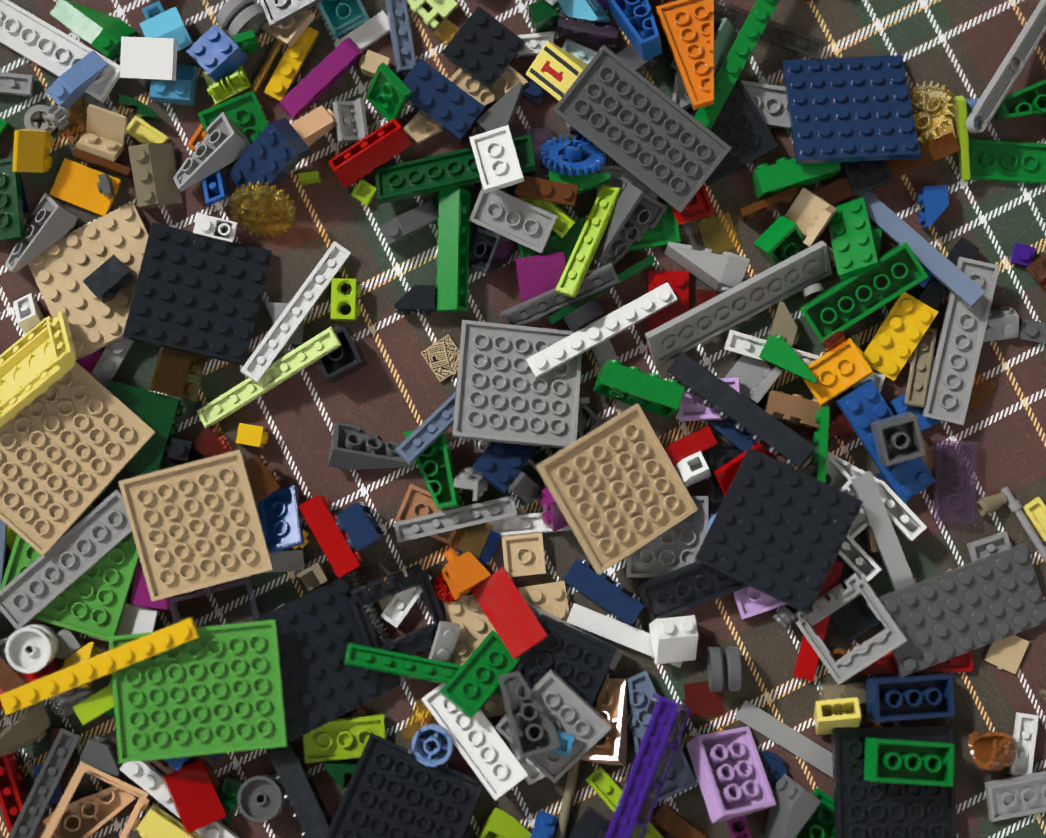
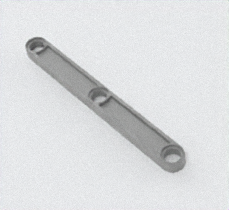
[966,0,1046,133]

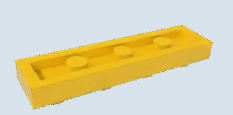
[264,26,319,102]

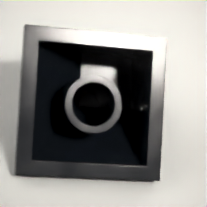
[469,226,517,274]

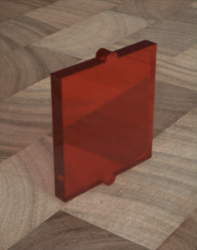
[683,681,724,718]

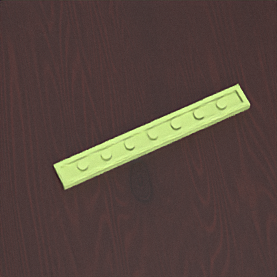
[196,327,342,429]

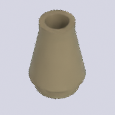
[975,492,1007,517]

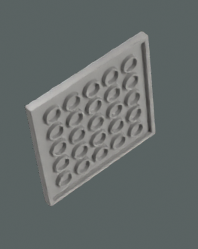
[452,320,582,449]

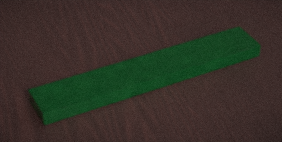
[547,255,656,325]

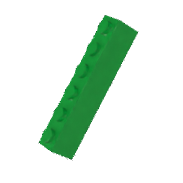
[436,188,470,313]

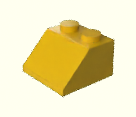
[12,128,53,173]

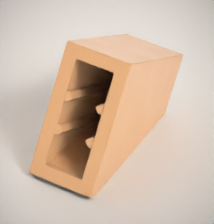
[291,105,336,147]

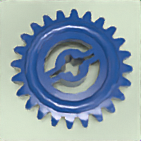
[540,134,607,176]

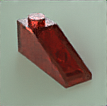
[192,427,232,458]

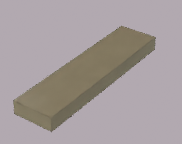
[904,328,938,408]

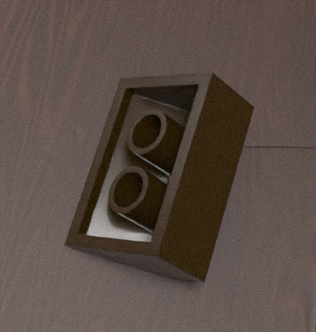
[150,347,207,401]

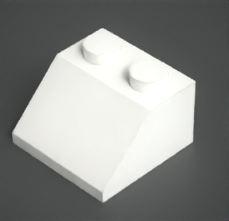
[649,615,698,665]

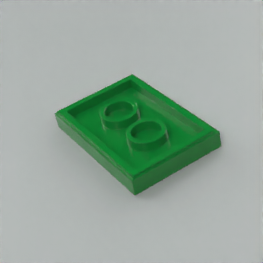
[365,62,412,122]

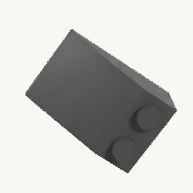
[763,774,821,838]

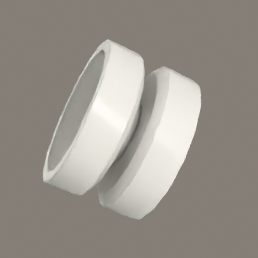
[5,623,59,673]

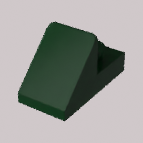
[324,761,357,789]

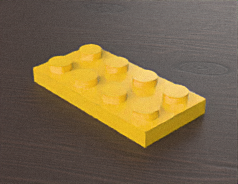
[862,292,938,381]

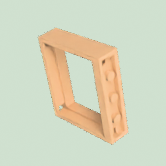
[41,762,150,838]

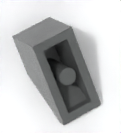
[79,735,123,776]

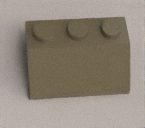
[128,143,183,210]

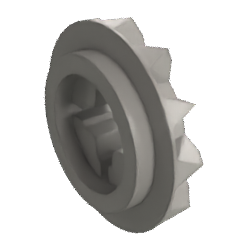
[24,105,54,132]

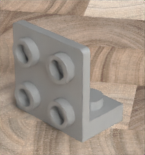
[725,355,782,404]

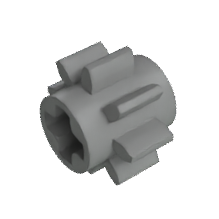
[44,104,70,130]

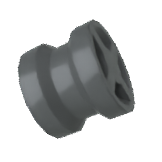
[772,605,798,631]

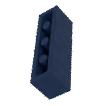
[562,558,644,626]

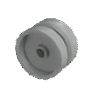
[216,0,267,41]

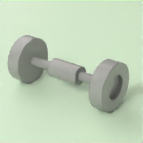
[577,398,590,438]

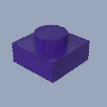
[1009,242,1036,268]

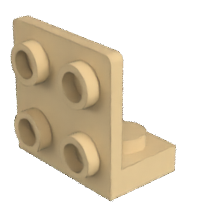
[77,104,127,162]
[784,187,838,247]

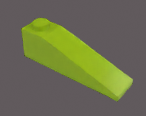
[477,807,531,838]

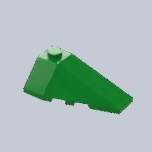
[49,0,137,61]

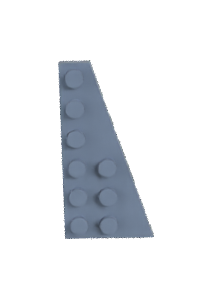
[627,670,697,803]

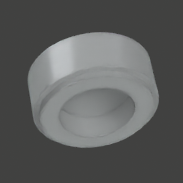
[803,283,824,298]

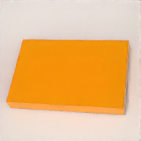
[49,158,122,216]
[803,338,873,406]

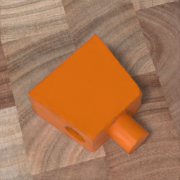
[442,548,491,600]

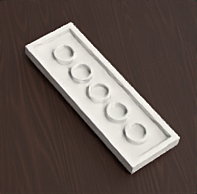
[421,684,529,800]

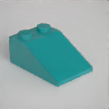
[317,0,370,38]

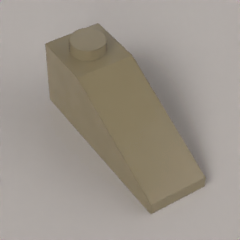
[819,681,866,704]

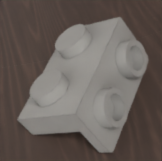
[332,98,369,142]
[983,307,1019,342]
[453,467,489,501]

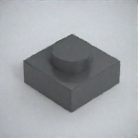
[97,173,116,199]

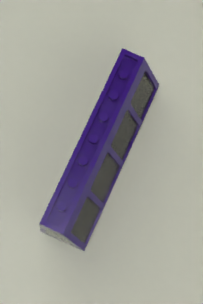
[598,693,692,838]

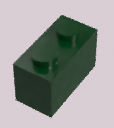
[528,0,560,33]

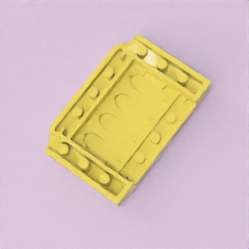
[0,311,76,427]

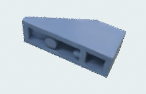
[46,51,108,109]

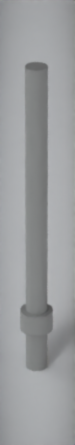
[1001,486,1046,563]

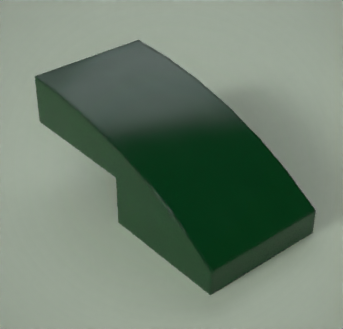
[118,95,161,122]
[218,774,246,824]

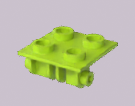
[202,65,251,105]

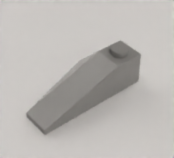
[664,242,750,293]

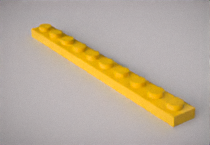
[0,617,200,715]

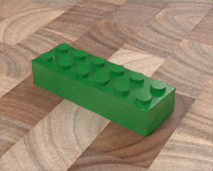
[799,241,928,344]

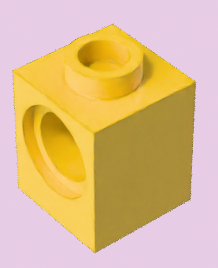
[236,423,269,448]

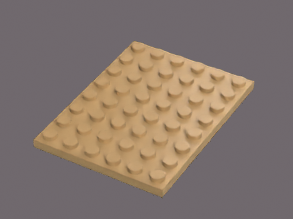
[0,361,156,556]

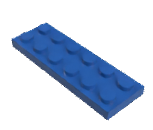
[836,379,935,503]

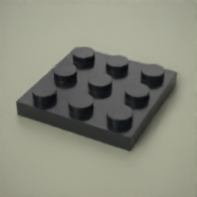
[441,6,526,91]

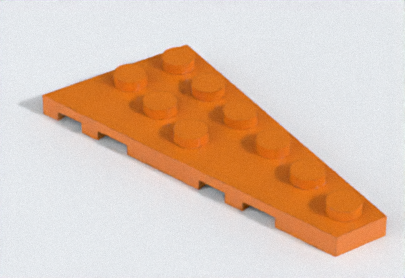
[656,0,714,110]

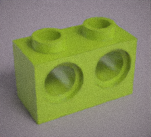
[330,278,361,322]

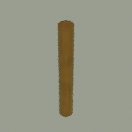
[248,40,283,94]

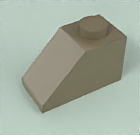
[767,301,799,347]

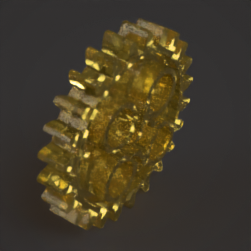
[909,81,957,145]
[229,181,296,238]

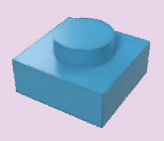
[141,1,165,20]
[550,729,575,757]

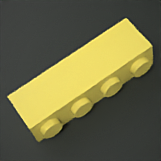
[136,804,203,838]

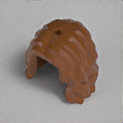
[968,732,1017,771]

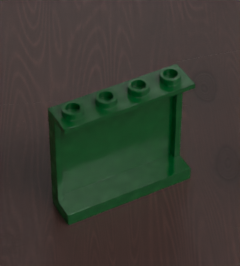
[106,380,184,475]

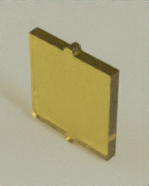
[697,213,740,254]

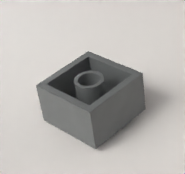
[870,412,926,466]

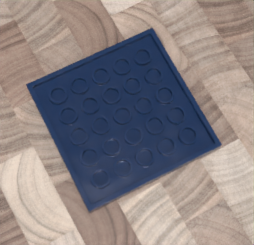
[782,55,920,164]

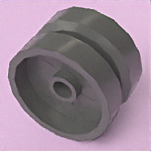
[707,646,742,692]
[237,773,287,822]

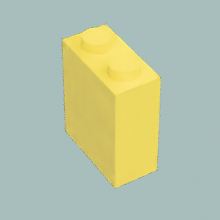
[813,697,861,735]

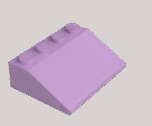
[686,726,776,823]

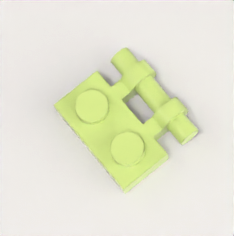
[406,0,458,29]

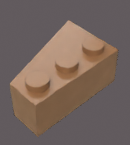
[763,389,829,429]

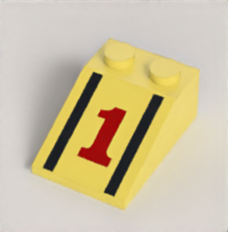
[526,40,588,101]

